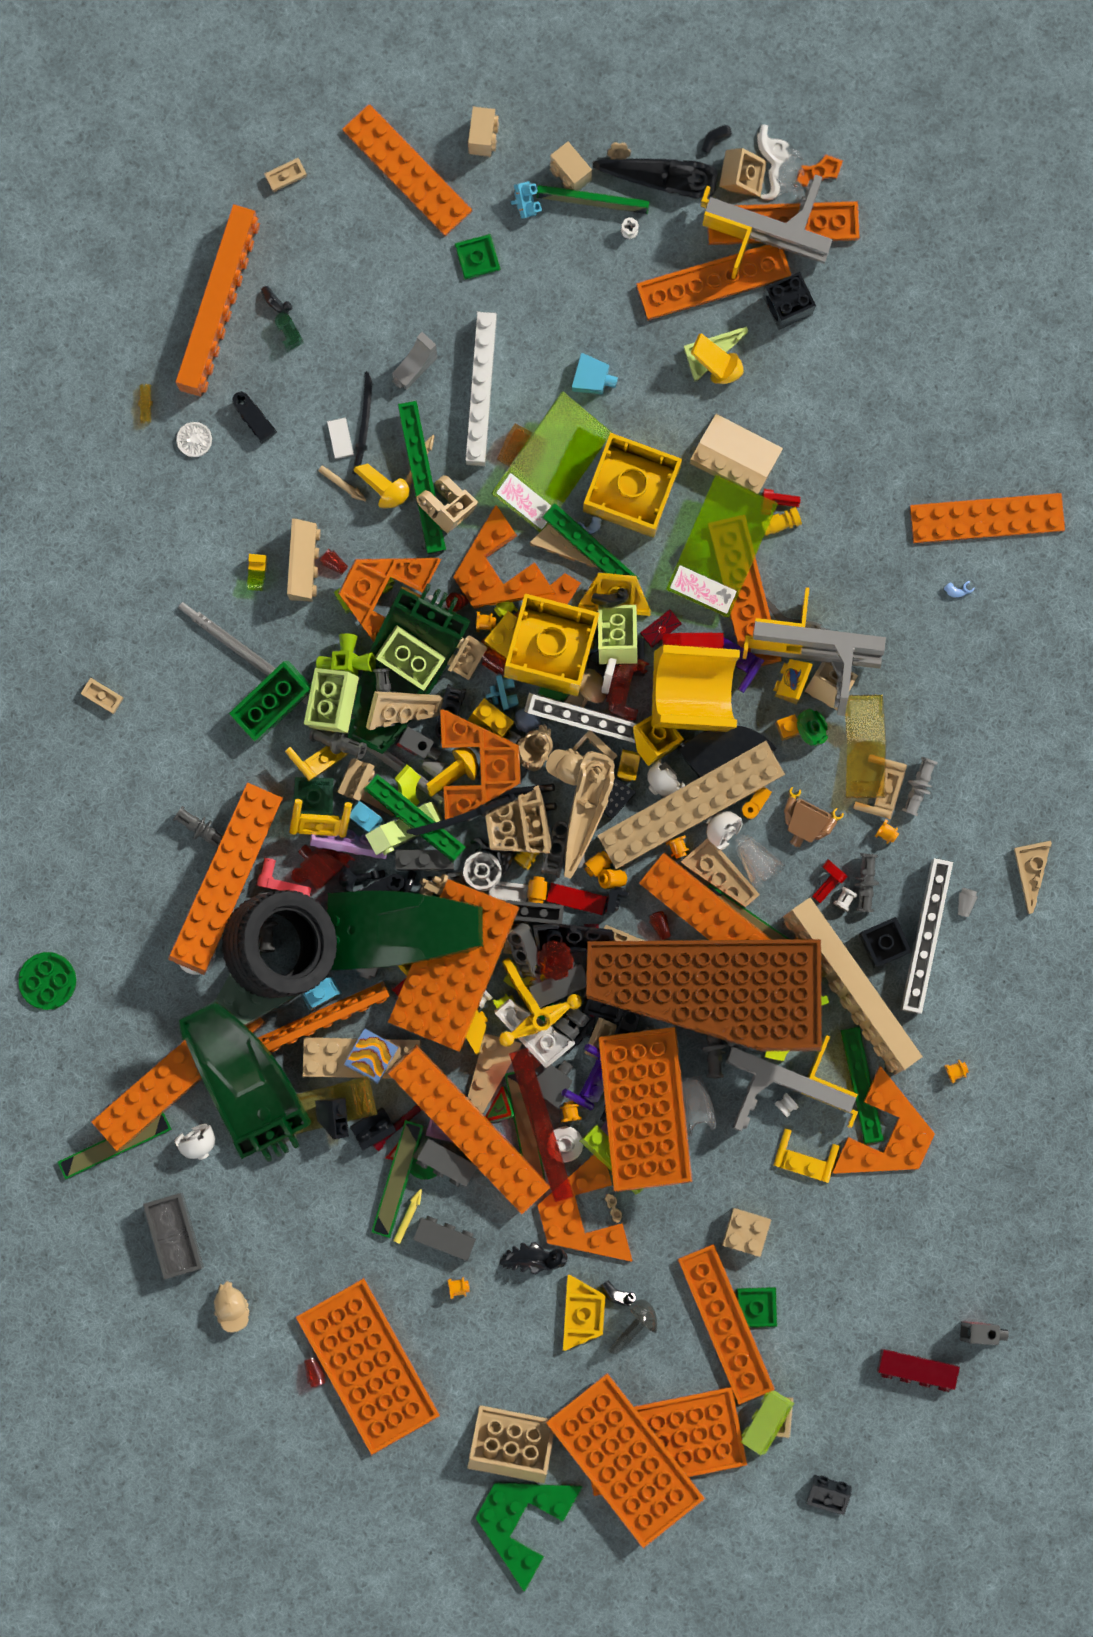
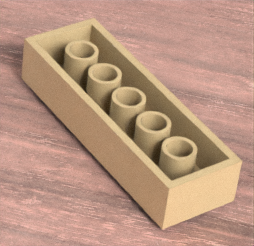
[303,1037,421,1079]

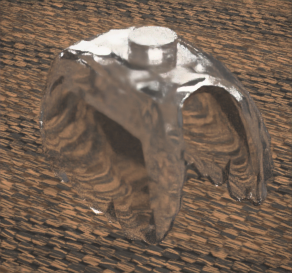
[681,1076,717,1138]

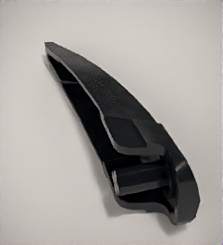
[592,159,718,198]

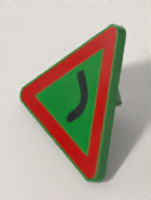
[485,1086,514,1123]

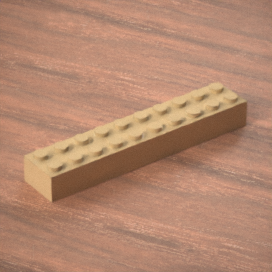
[597,741,785,869]
[783,898,923,1075]

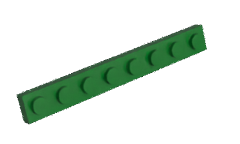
[398,401,446,554]

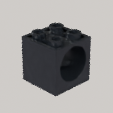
[763,272,816,330]

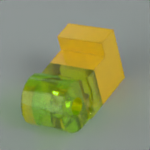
[247,554,267,592]

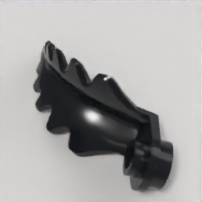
[500,1242,568,1274]

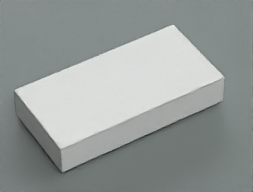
[327,418,354,459]
[601,658,617,694]
[488,881,528,902]

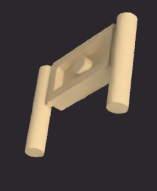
[853,755,907,819]

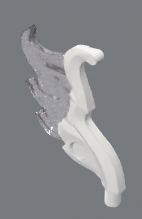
[757,125,805,202]

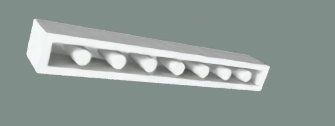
[466,312,497,466]
[900,858,953,1014]

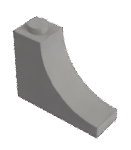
[392,332,438,390]

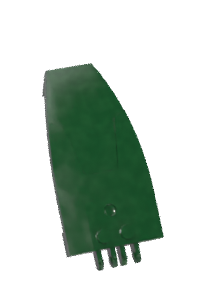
[348,583,470,754]
[327,891,483,971]
[179,1002,312,1162]

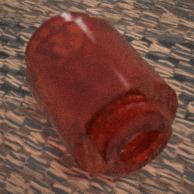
[481,649,507,676]

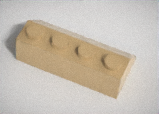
[287,518,321,602]

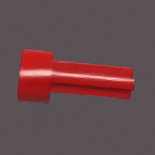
[760,489,801,516]
[812,859,848,904]

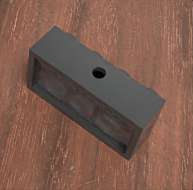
[143,1193,204,1280]

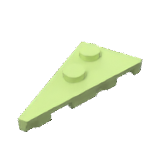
[684,327,748,382]

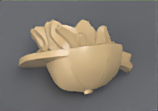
[517,724,553,771]
[546,748,583,786]
[214,1281,249,1332]

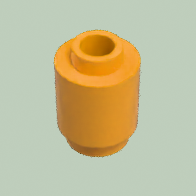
[584,850,612,878]
[598,869,627,889]
[527,876,548,903]

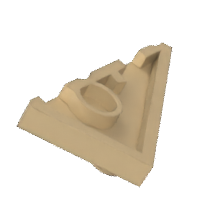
[529,525,597,568]
[1014,841,1052,914]

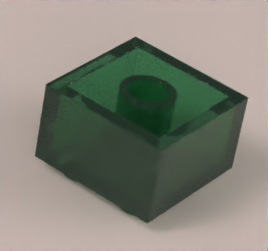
[293,777,333,816]

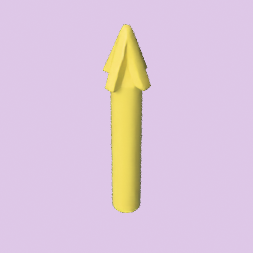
[393,1189,422,1244]

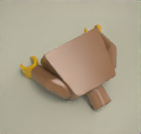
[784,787,844,847]

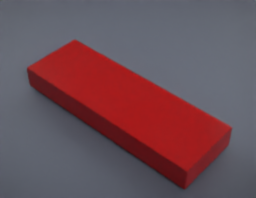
[546,883,607,915]

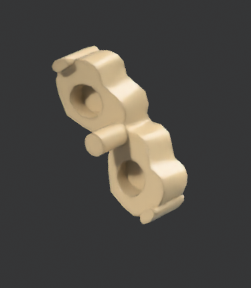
[605,1194,622,1223]

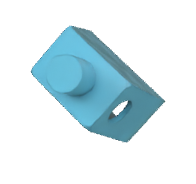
[572,353,618,394]
[350,801,386,833]
[301,977,342,1012]

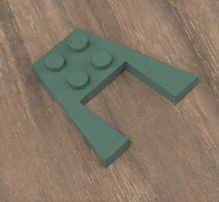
[214,943,299,1026]

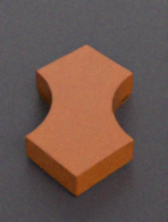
[795,154,843,188]

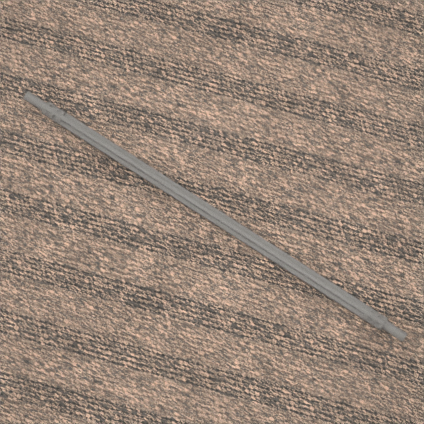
[178,602,471,822]

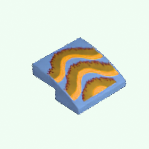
[344,1029,399,1084]

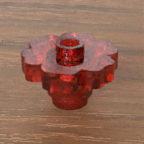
[537,941,574,980]

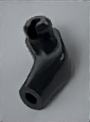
[701,125,732,154]
[261,286,292,315]
[591,588,629,608]
[600,1280,636,1306]

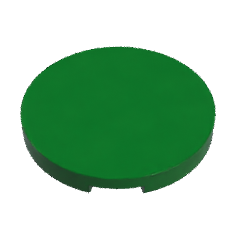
[18,952,77,1010]

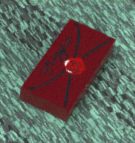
[640,609,682,648]

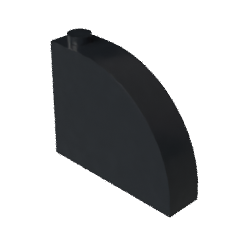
[678,726,777,778]

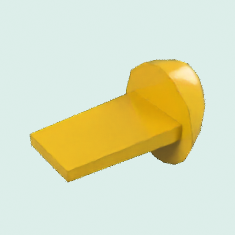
[691,333,744,384]
[353,463,410,508]
[426,747,478,797]

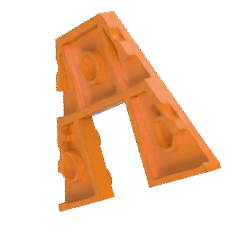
[453,505,556,608]
[338,558,441,642]
[440,709,521,819]
[832,1066,935,1174]
[537,1154,632,1261]

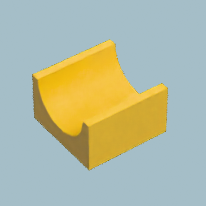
[583,432,682,538]
[504,594,599,696]
[651,645,740,732]

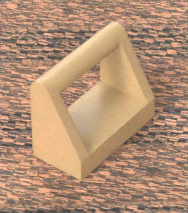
[572,730,617,762]

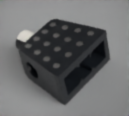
[604,779,636,820]

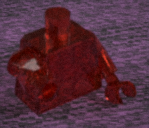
[606,659,649,721]
[291,844,355,891]

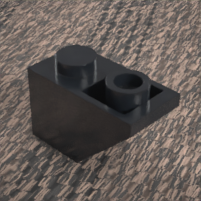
[315,1098,349,1139]

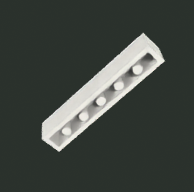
[524,692,638,743]

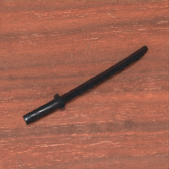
[352,371,372,475]
[406,796,510,835]

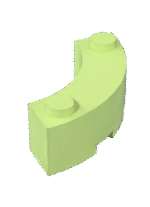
[365,802,443,856]

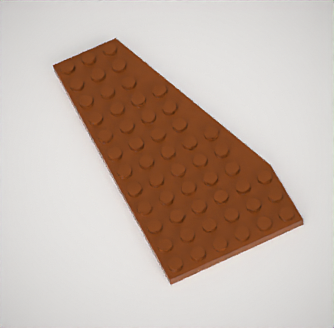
[586,939,822,1051]

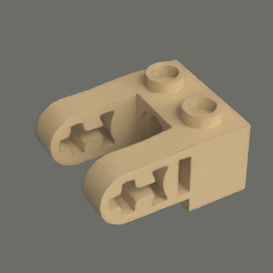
[417,475,478,534]

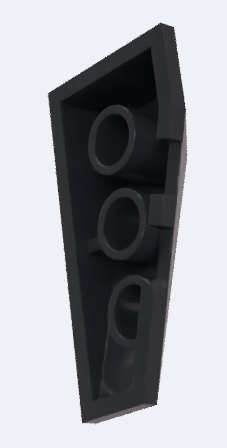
[533,923,614,957]

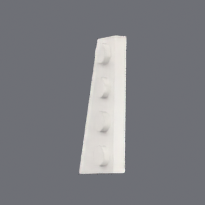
[495,999,575,1068]

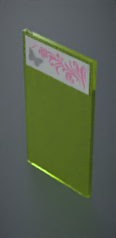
[491,391,612,533]
[666,475,778,618]

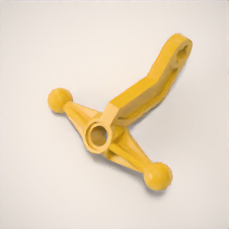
[499,957,582,1047]

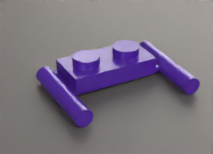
[724,638,764,693]
[561,1044,604,1110]

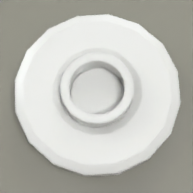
[177,422,212,457]
[547,1126,583,1162]

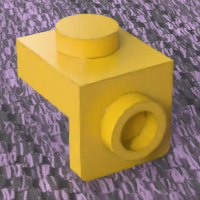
[617,749,641,781]

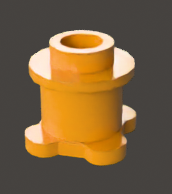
[476,611,496,632]
[875,820,899,844]
[665,835,689,859]
[945,1060,969,1083]
[560,1101,582,1123]
[448,1277,470,1299]

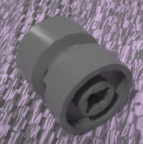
[554,1008,590,1040]

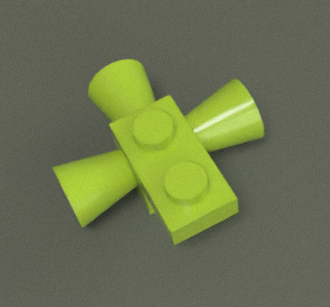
[316,633,376,694]

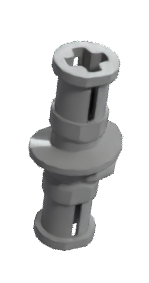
[902,757,938,816]

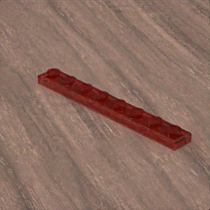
[509,1047,574,1202]

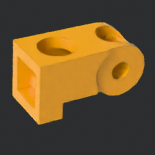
[742,787,772,819]

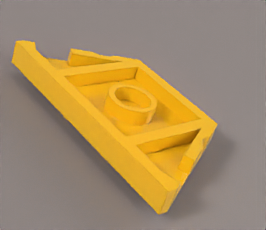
[578,573,651,616]
[563,1274,605,1351]

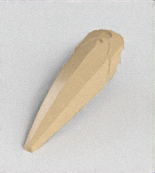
[564,751,615,879]

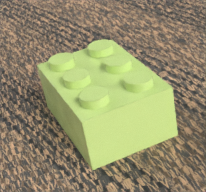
[598,605,638,664]
[375,625,445,691]
[304,668,359,733]

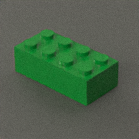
[229,661,311,742]

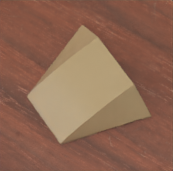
[486,785,551,853]

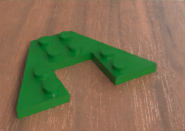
[476,1483,582,1592]

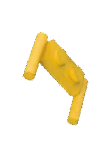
[285,731,349,781]
[289,799,352,838]
[773,1128,840,1183]

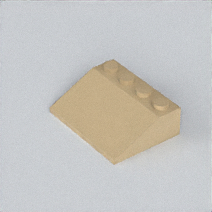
[690,414,783,498]
[467,1405,554,1483]

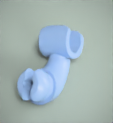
[578,516,602,534]
[944,581,975,597]

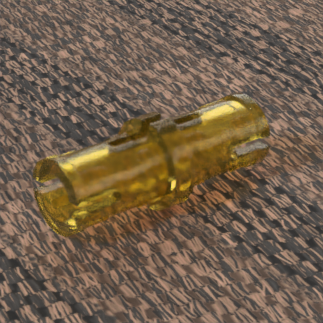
[138,384,153,423]

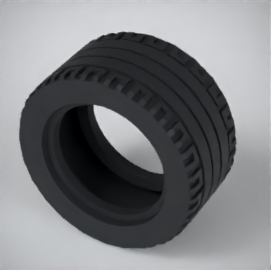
[222,890,337,998]

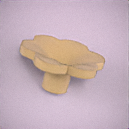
[607,143,631,159]

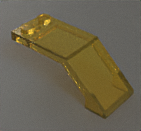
[845,695,886,798]
[294,1076,377,1135]

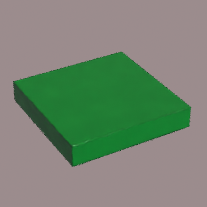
[454,234,501,280]
[737,1287,777,1327]

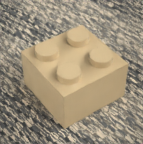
[468,107,499,157]
[550,142,592,191]
[722,1208,771,1257]

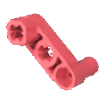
[256,858,312,897]

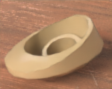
[580,669,607,703]

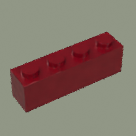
[877,1349,960,1392]

